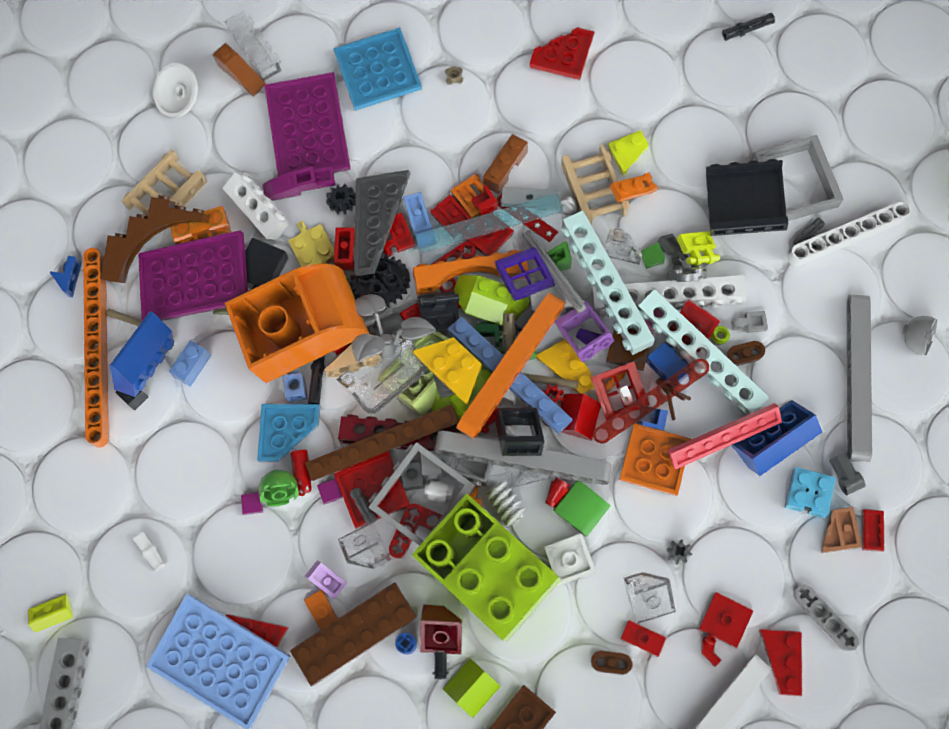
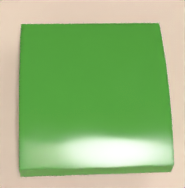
[553,480,611,537]

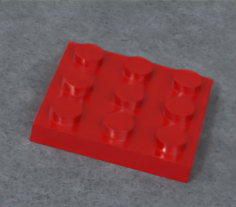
[334,451,410,529]

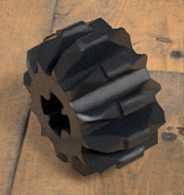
[326,183,356,215]

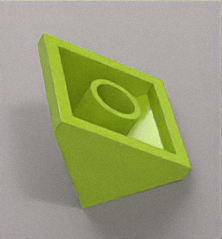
[443,658,501,718]

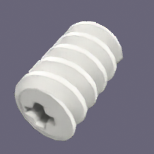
[485,482,525,527]

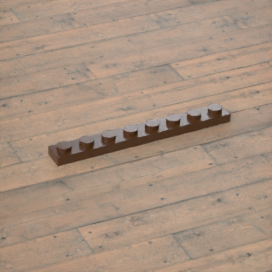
[305,404,459,481]

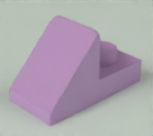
[305,560,347,599]

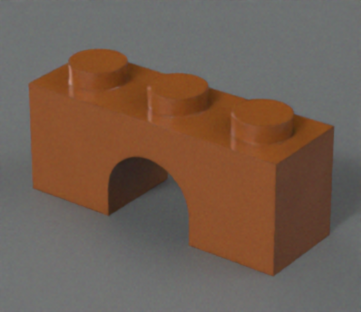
[483,134,528,194]

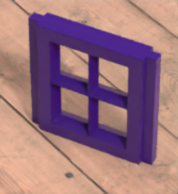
[495,247,555,301]

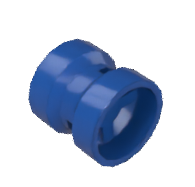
[395,633,417,655]

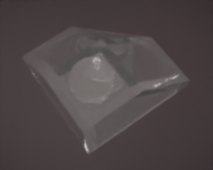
[605,229,642,265]

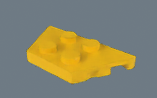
[413,337,482,405]

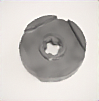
[668,265,707,282]

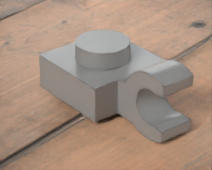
[731,311,768,333]

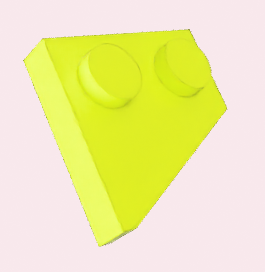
[608,130,649,175]

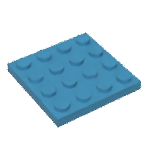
[333,27,422,111]

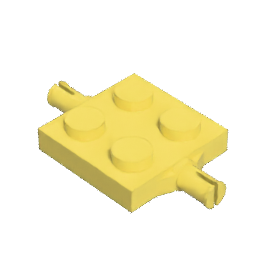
[288,221,334,267]

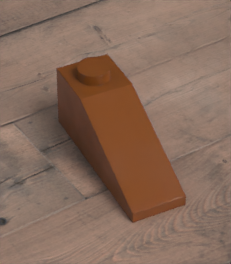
[213,43,266,96]

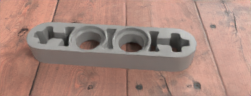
[793,585,859,651]

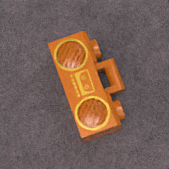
[170,206,232,245]

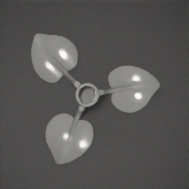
[352,294,436,363]

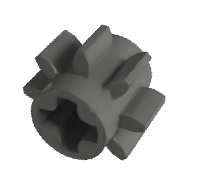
[666,539,692,565]

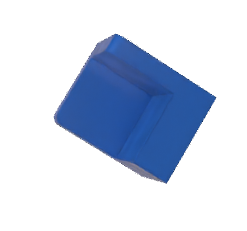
[637,406,668,430]

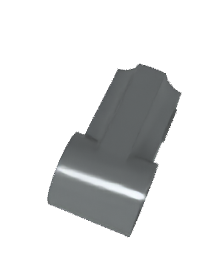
[829,453,866,495]

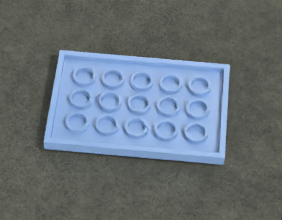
[146,594,291,729]

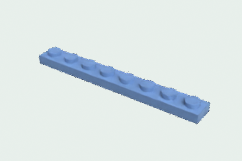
[447,317,572,435]

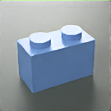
[169,340,211,387]

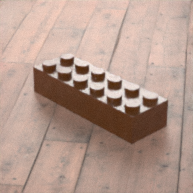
[289,582,418,686]

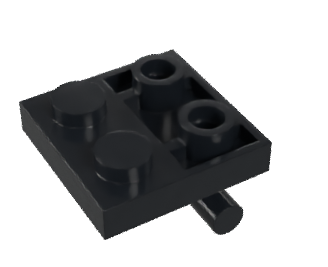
[416,291,459,332]

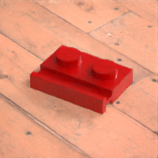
[430,195,474,239]

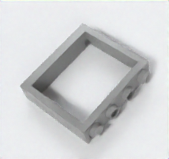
[750,135,843,221]
[368,442,475,546]

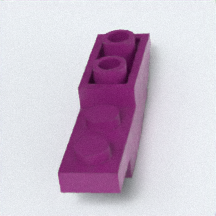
[262,166,336,201]

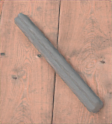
[522,230,586,313]

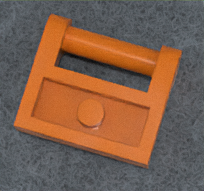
[451,174,499,219]

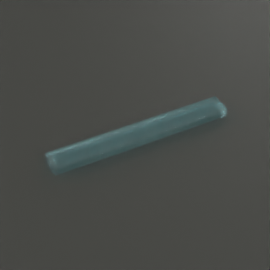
[415,193,563,253]

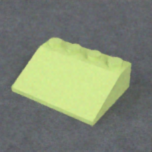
[378,332,449,417]

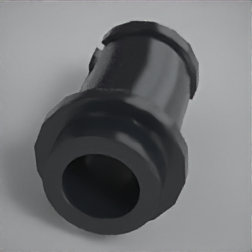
[432,652,449,679]

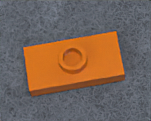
[304,590,338,630]

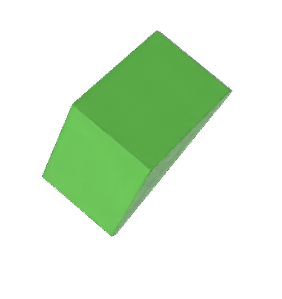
[547,242,572,271]

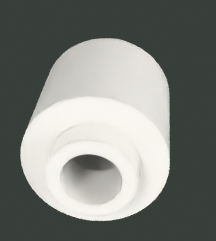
[424,480,454,502]

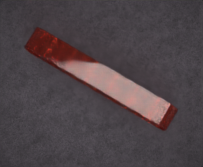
[593,358,710,444]

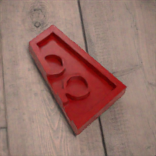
[759,629,802,696]

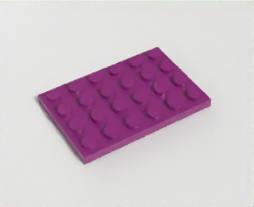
[264,72,351,176]
[138,230,248,322]

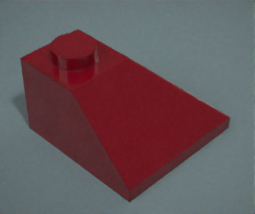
[421,604,462,655]

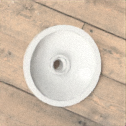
[153,63,198,117]

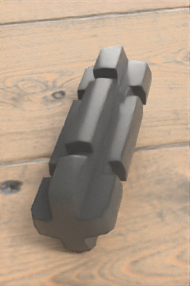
[793,218,825,245]
[350,488,377,525]

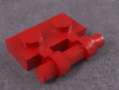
[383,212,415,257]

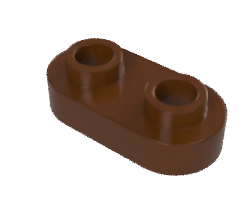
[726,341,765,366]
[591,651,633,675]

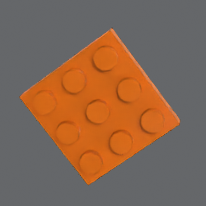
[619,423,691,496]

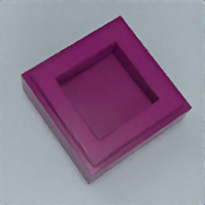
[317,479,343,505]
[241,493,263,515]

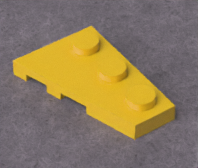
[536,339,594,394]

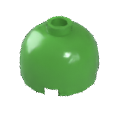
[258,469,299,507]

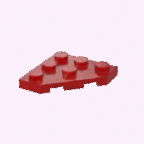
[529,27,595,80]

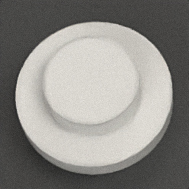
[559,197,577,214]

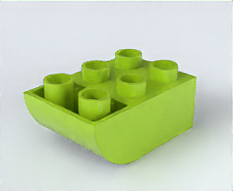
[412,494,561,642]

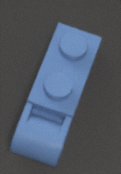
[403,192,437,249]

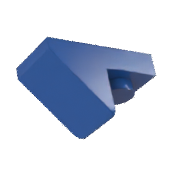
[50,256,82,298]

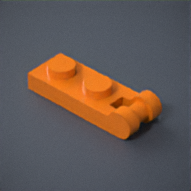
[609,172,658,202]

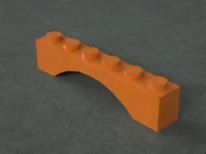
[412,250,529,295]

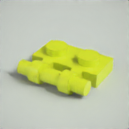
[676,231,720,266]

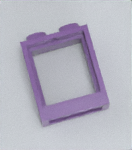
[555,301,614,363]

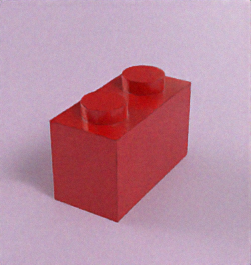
[334,227,355,271]

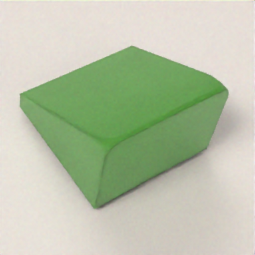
[640,243,665,269]

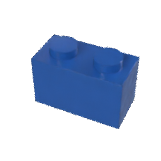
[646,342,692,389]

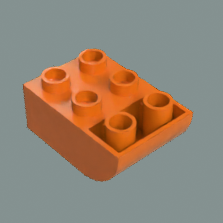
[225,264,369,383]

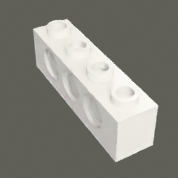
[223,172,290,240]

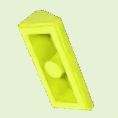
[28,594,73,632]

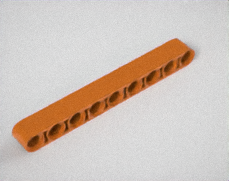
[457,293,566,439]

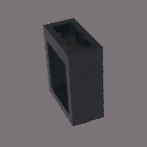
[495,408,545,456]

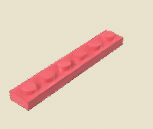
[668,403,782,470]

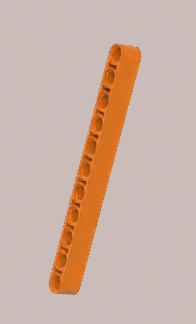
[83,248,109,448]

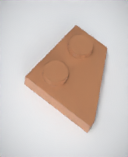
[821,507,862,553]

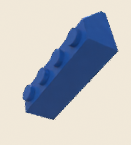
[110,311,174,397]
[731,400,822,476]

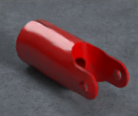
[290,450,312,496]

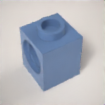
[283,371,308,403]

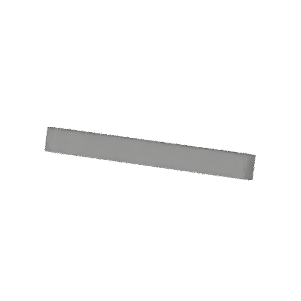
[847,295,872,462]
[434,431,612,485]

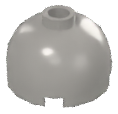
[902,316,938,355]

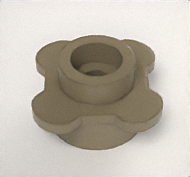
[445,67,463,85]

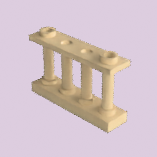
[561,145,630,225]
[122,149,207,216]

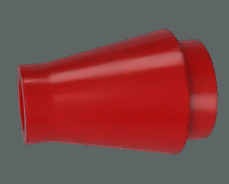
[544,477,570,508]

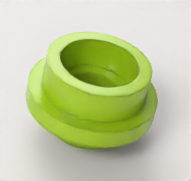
[710,326,730,345]

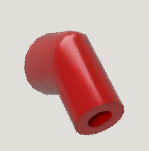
[701,635,722,667]

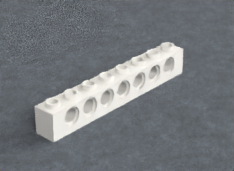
[591,275,748,316]

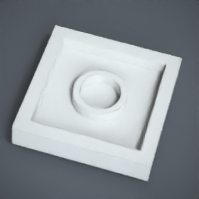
[544,533,596,586]

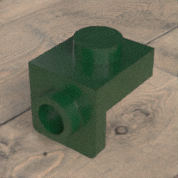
[476,322,503,348]

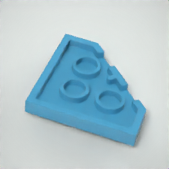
[257,404,320,462]

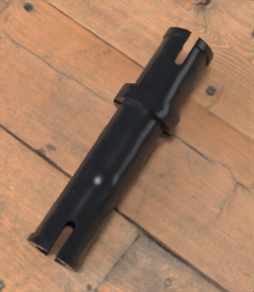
[722,13,775,41]
[308,355,326,405]

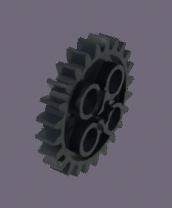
[349,255,411,308]

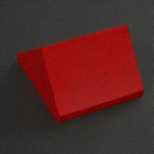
[560,394,601,441]

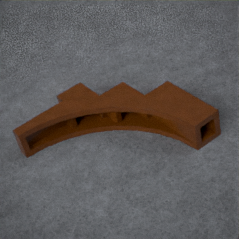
[100,195,210,283]

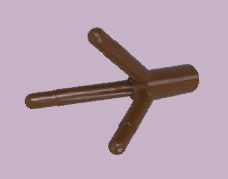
[655,377,691,421]

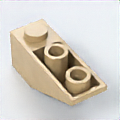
[324,335,382,378]

